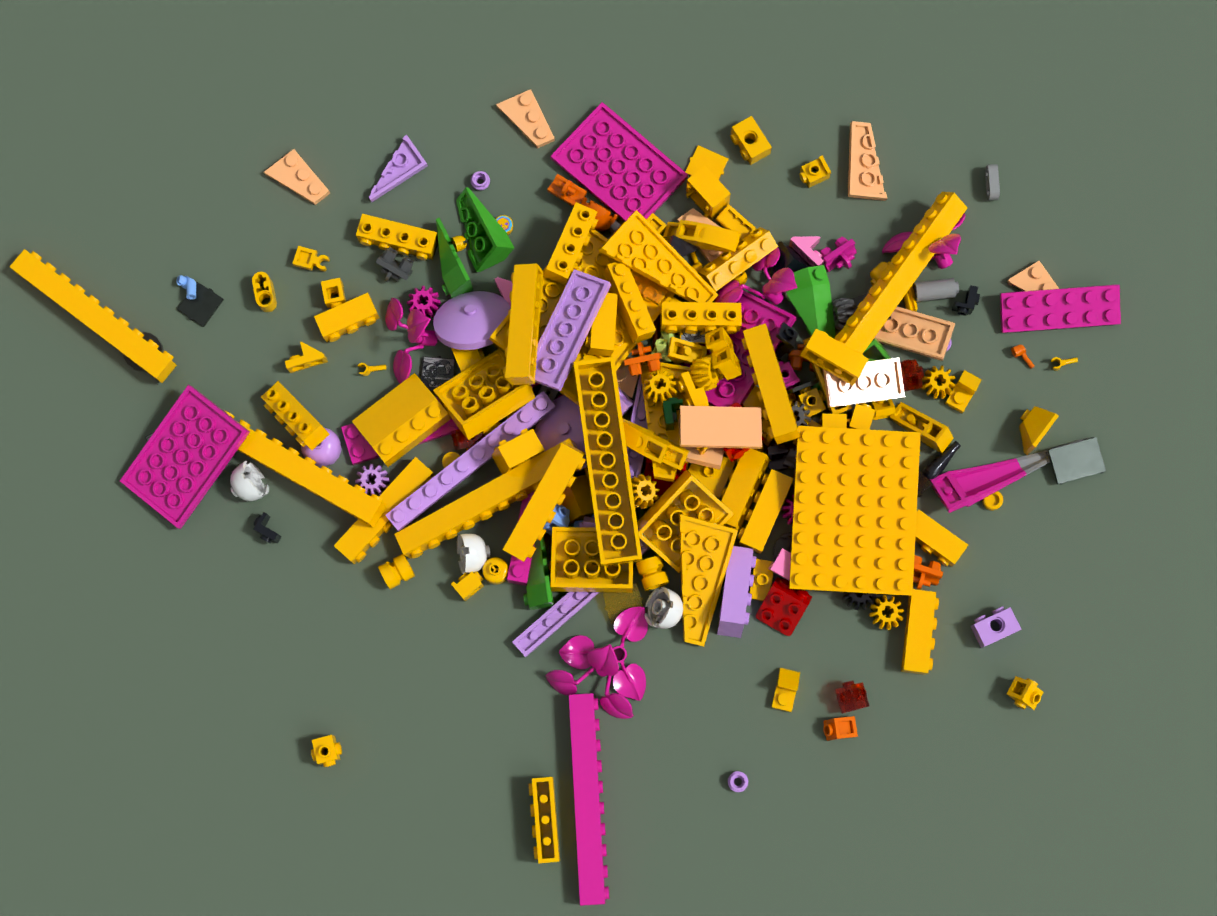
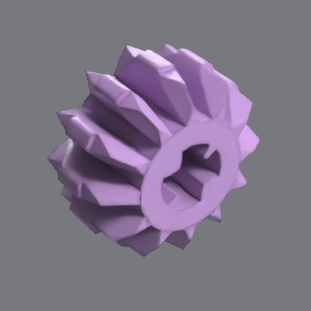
[355,464,390,495]

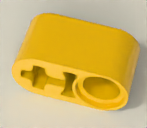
[252,272,277,312]

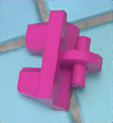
[820,236,857,272]

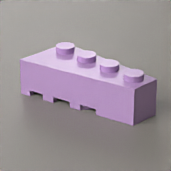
[717,546,756,638]

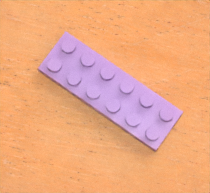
[535,269,611,391]

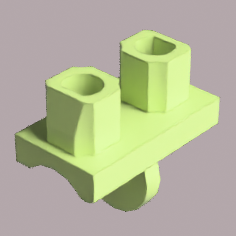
[651,331,680,363]

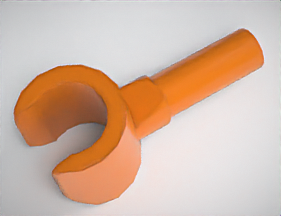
[1011,345,1035,369]

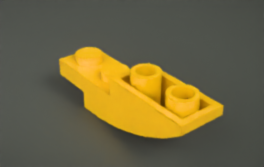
[663,220,741,253]
[677,371,709,455]
[623,418,690,471]

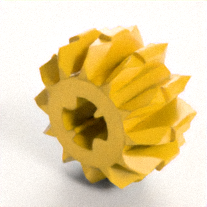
[690,357,720,391]
[921,366,956,399]
[643,370,677,404]
[631,474,660,509]
[869,595,904,630]

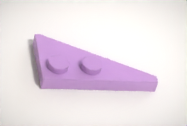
[369,135,428,202]

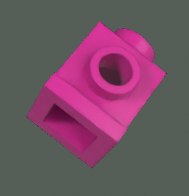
[778,361,800,390]

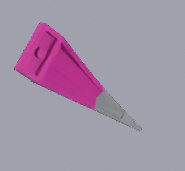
[930,439,1084,513]

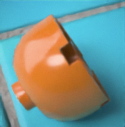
[580,197,618,232]

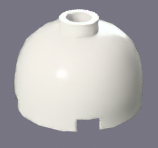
[230,461,269,501]
[457,534,490,574]
[645,587,683,629]

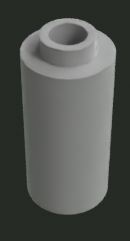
[913,278,959,302]

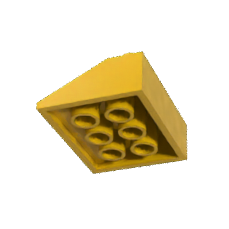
[433,348,535,440]
[352,373,451,467]
[637,469,734,573]
[550,527,633,593]

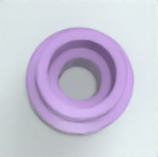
[471,171,490,190]
[728,771,748,792]

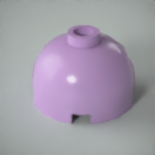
[301,428,342,467]

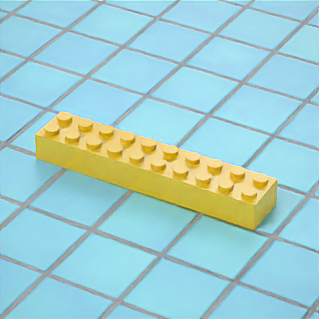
[573,357,642,567]

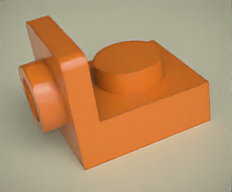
[823,716,858,741]

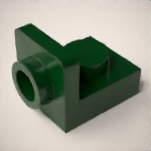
[663,397,683,431]

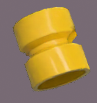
[378,554,415,590]
[636,555,669,591]

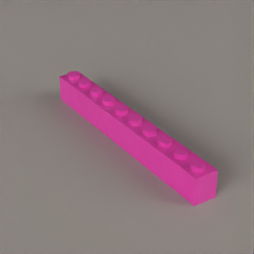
[569,693,609,906]

